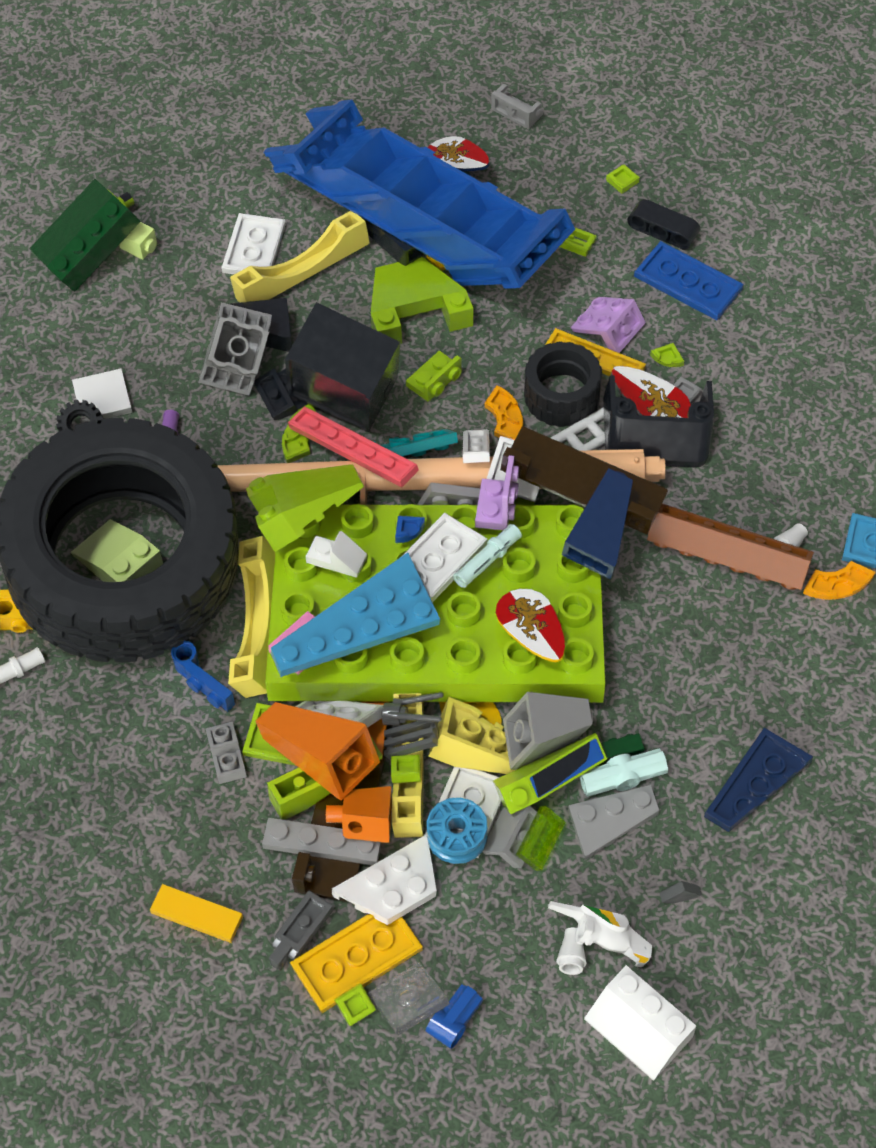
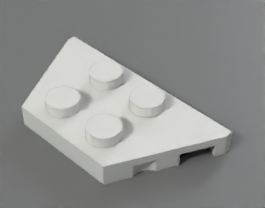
[332,835,437,925]

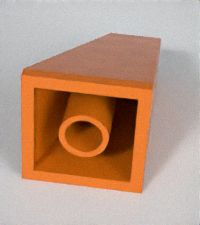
[255,702,380,800]

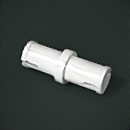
[0,647,45,684]

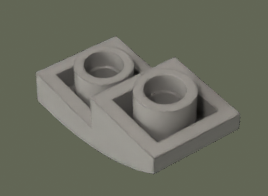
[206,722,247,784]

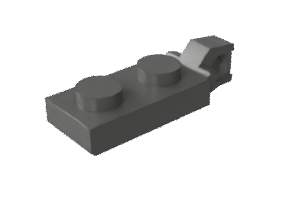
[269,891,334,971]

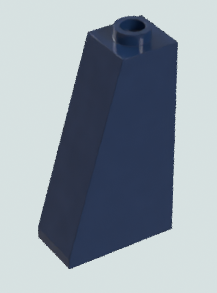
[562,468,633,579]

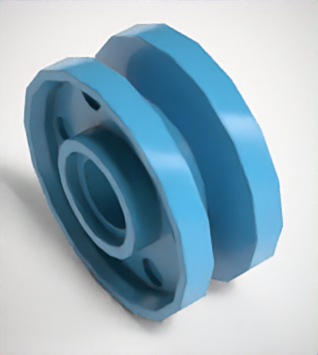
[426,797,487,864]

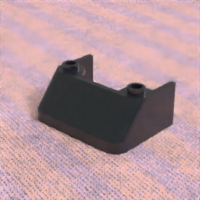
[603,375,714,468]

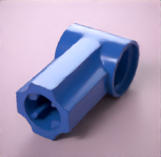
[426,984,483,1049]

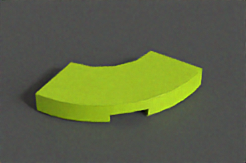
[282,404,316,463]

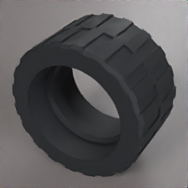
[524,341,602,427]

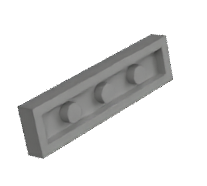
[262,818,382,865]

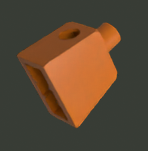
[326,786,392,843]

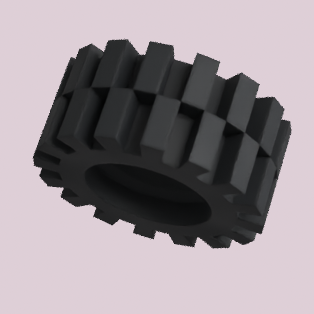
[56,400,104,432]

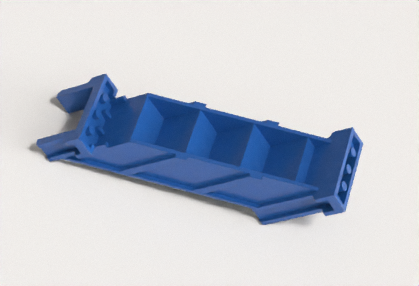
[264,99,575,288]

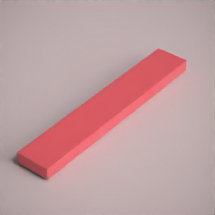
[288,406,419,488]

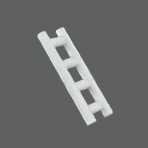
[550,408,605,451]

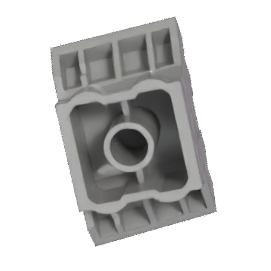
[198,302,272,396]

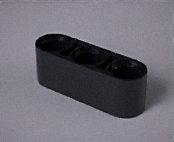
[627,199,700,250]

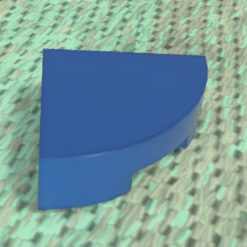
[395,516,425,543]

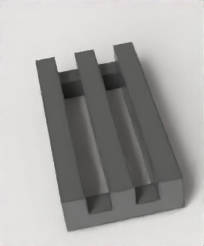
[384,721,438,760]

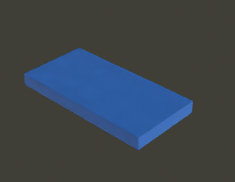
[634,241,744,320]

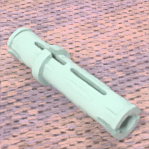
[453,524,522,588]

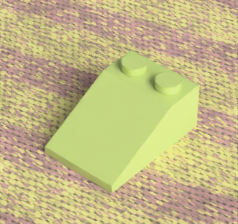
[71,519,163,582]

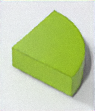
[650,343,684,367]

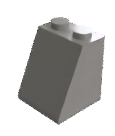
[503,692,593,770]

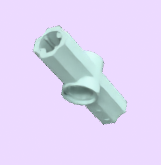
[579,748,668,797]

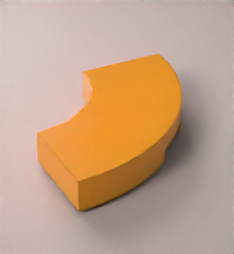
[484,385,523,440]
[803,561,875,600]

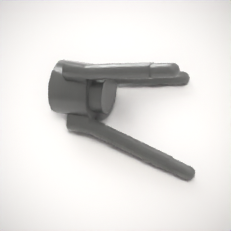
[382,692,444,738]

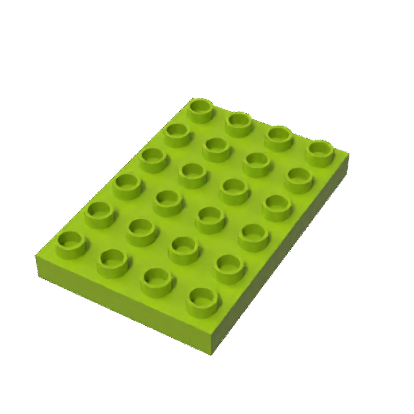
[265,504,605,703]

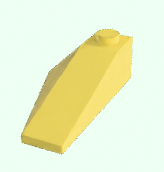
[429,697,517,774]

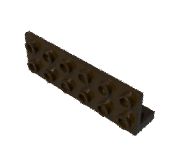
[500,427,668,535]
[292,746,387,902]

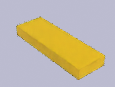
[150,884,243,943]

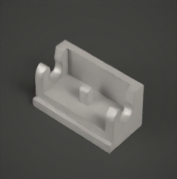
[491,84,543,129]

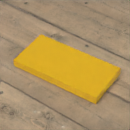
[290,914,423,1013]

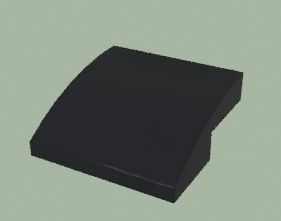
[254,368,308,420]

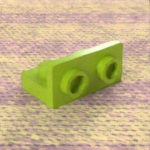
[406,351,462,402]

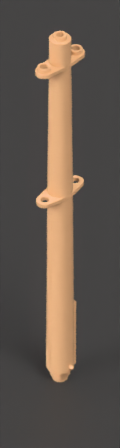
[218,449,665,505]

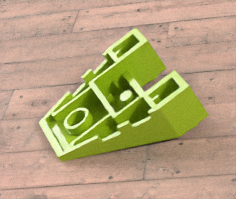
[371,257,473,344]
[246,464,364,552]

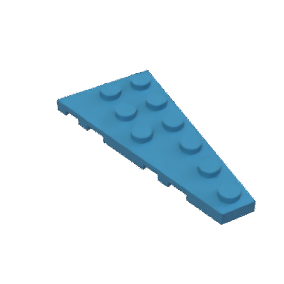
[271,552,440,677]

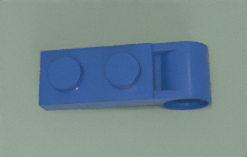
[171,641,235,712]

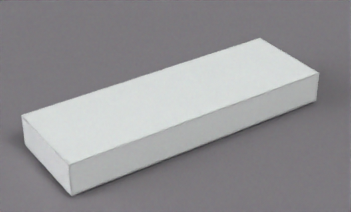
[463,429,490,463]

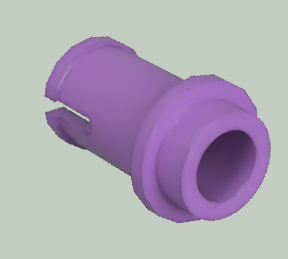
[162,410,180,434]

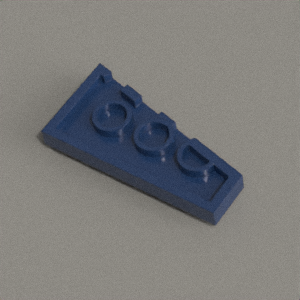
[704,728,813,832]

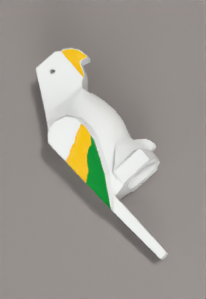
[548,901,652,967]

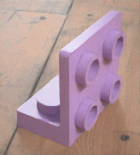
[571,297,646,353]
[475,455,519,530]

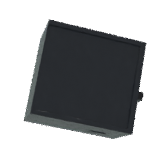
[285,302,400,432]

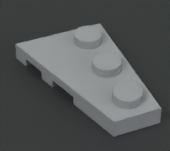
[417,483,480,505]
[568,785,659,860]

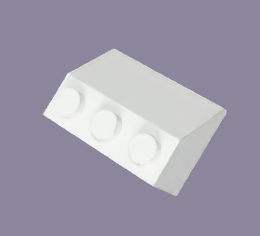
[584,965,696,1081]

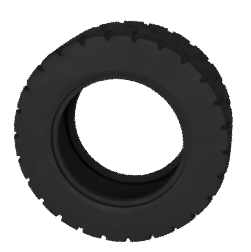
[0,418,239,663]

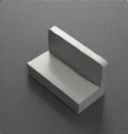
[482,806,546,868]

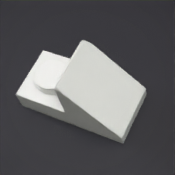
[306,531,367,578]

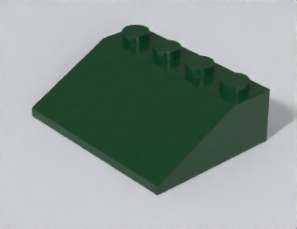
[29,179,141,292]

